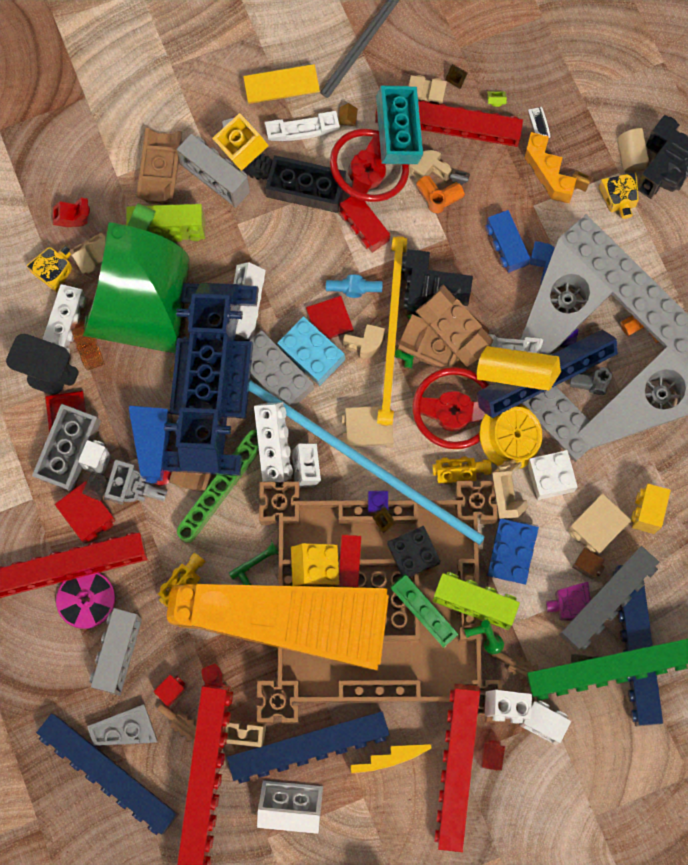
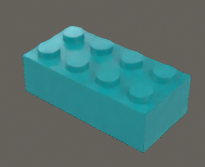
[376,85,423,164]

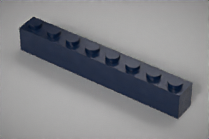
[477,329,618,418]
[613,565,663,727]
[227,711,390,784]
[36,713,179,835]

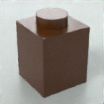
[572,548,605,579]

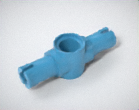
[326,275,383,298]

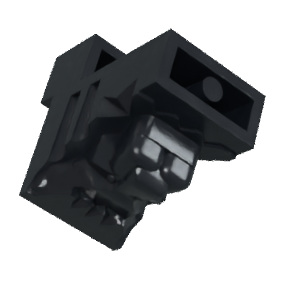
[637,114,688,199]
[401,249,473,316]

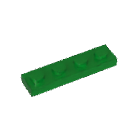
[390,574,459,648]

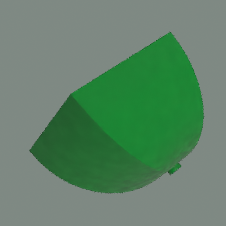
[83,222,190,354]

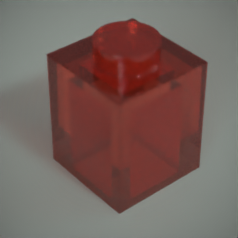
[480,740,505,771]

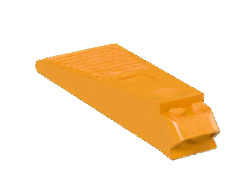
[167,584,389,671]

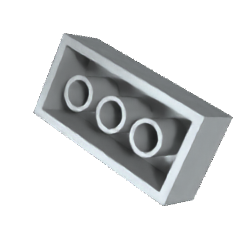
[176,134,250,208]
[249,330,314,408]
[32,404,101,491]
[89,608,142,696]

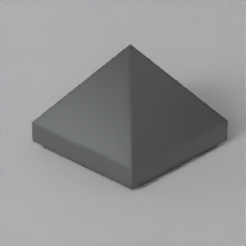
[450,170,470,185]

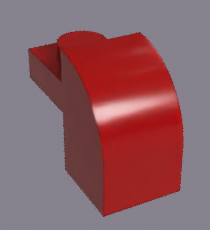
[53,197,90,227]

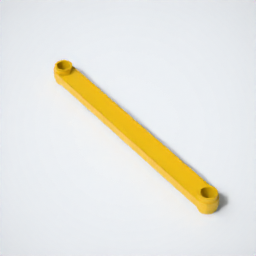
[377,236,407,426]

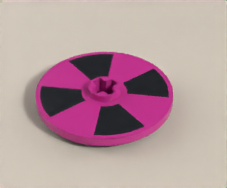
[56,573,115,629]

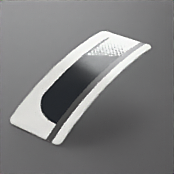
[528,107,551,138]

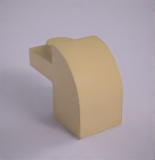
[409,150,452,182]
[343,324,385,358]

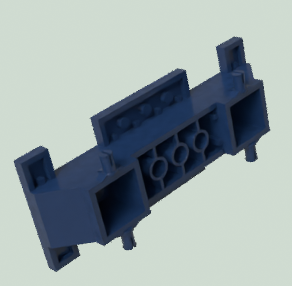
[163,283,259,476]

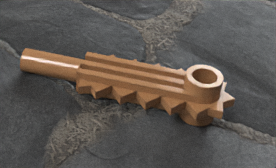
[492,652,545,683]
[157,703,197,747]

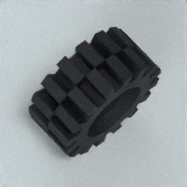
[238,153,273,180]

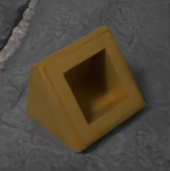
[338,103,358,126]
[572,170,592,192]

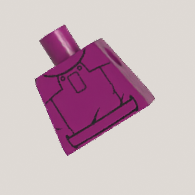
[546,582,591,621]

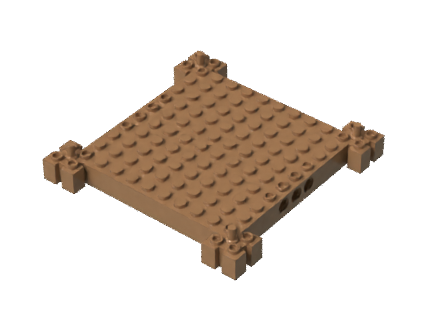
[257,481,502,724]

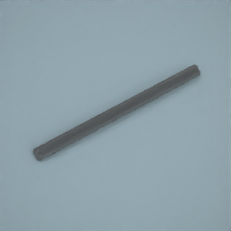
[321,0,400,98]

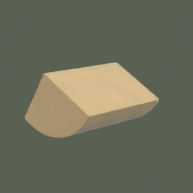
[618,128,649,172]

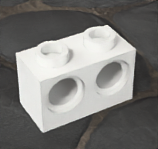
[78,440,111,477]
[291,444,321,488]
[485,690,532,724]

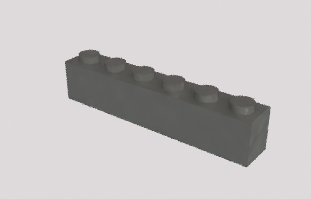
[559,546,659,651]

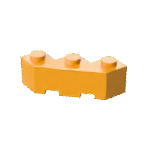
[524,132,577,204]

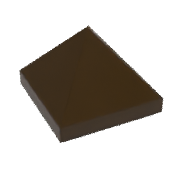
[445,64,468,89]
[372,507,395,533]

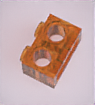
[71,326,105,371]

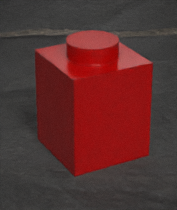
[153,674,186,707]

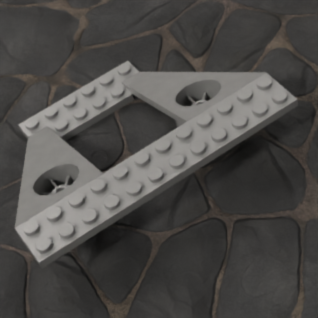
[521,214,688,462]

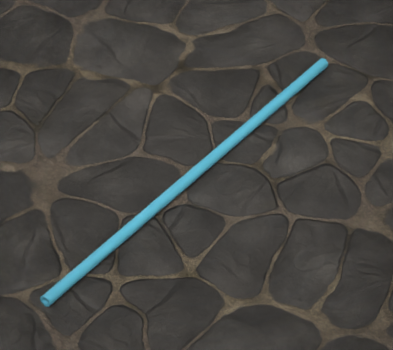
[183,337,485,545]

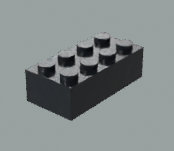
[265,155,346,213]

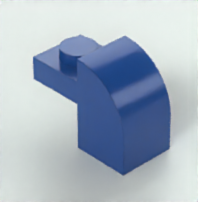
[529,241,555,285]

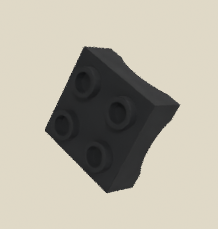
[387,526,441,578]

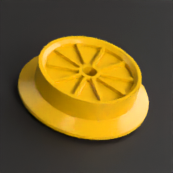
[480,404,542,469]

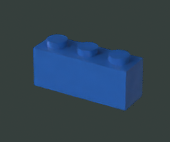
[485,210,530,273]

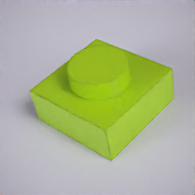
[487,91,507,107]

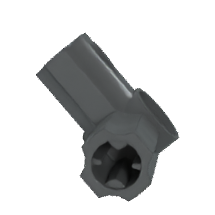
[569,367,612,395]

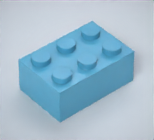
[277,316,346,386]

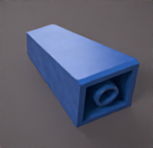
[129,406,173,483]

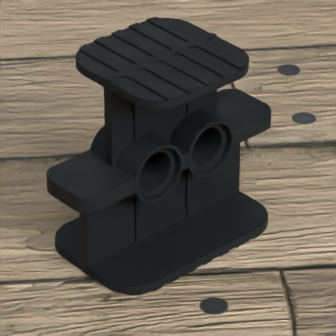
[6,334,79,395]

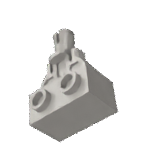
[104,460,168,505]

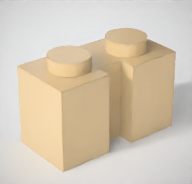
[409,75,447,105]
[69,233,105,274]
[225,720,266,747]

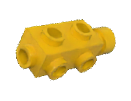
[432,456,492,484]
[157,552,206,607]

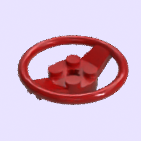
[330,129,409,202]
[412,367,489,449]

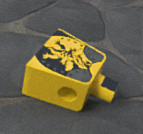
[599,173,638,219]
[27,245,72,293]

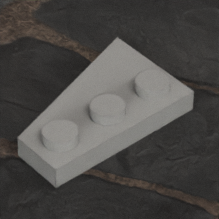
[87,704,158,746]

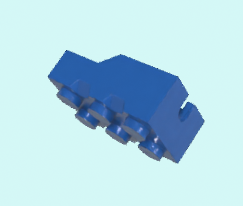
[487,518,539,585]

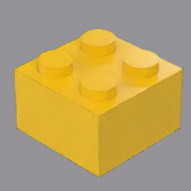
[212,113,269,171]
[630,484,671,534]
[291,543,339,587]

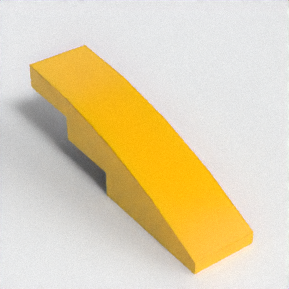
[351,744,432,774]

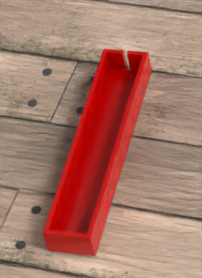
[177,683,234,865]

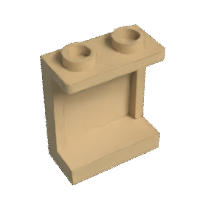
[342,406,394,448]
[493,460,528,519]
[568,493,631,556]

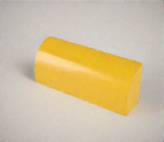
[243,64,320,104]
[477,346,561,391]

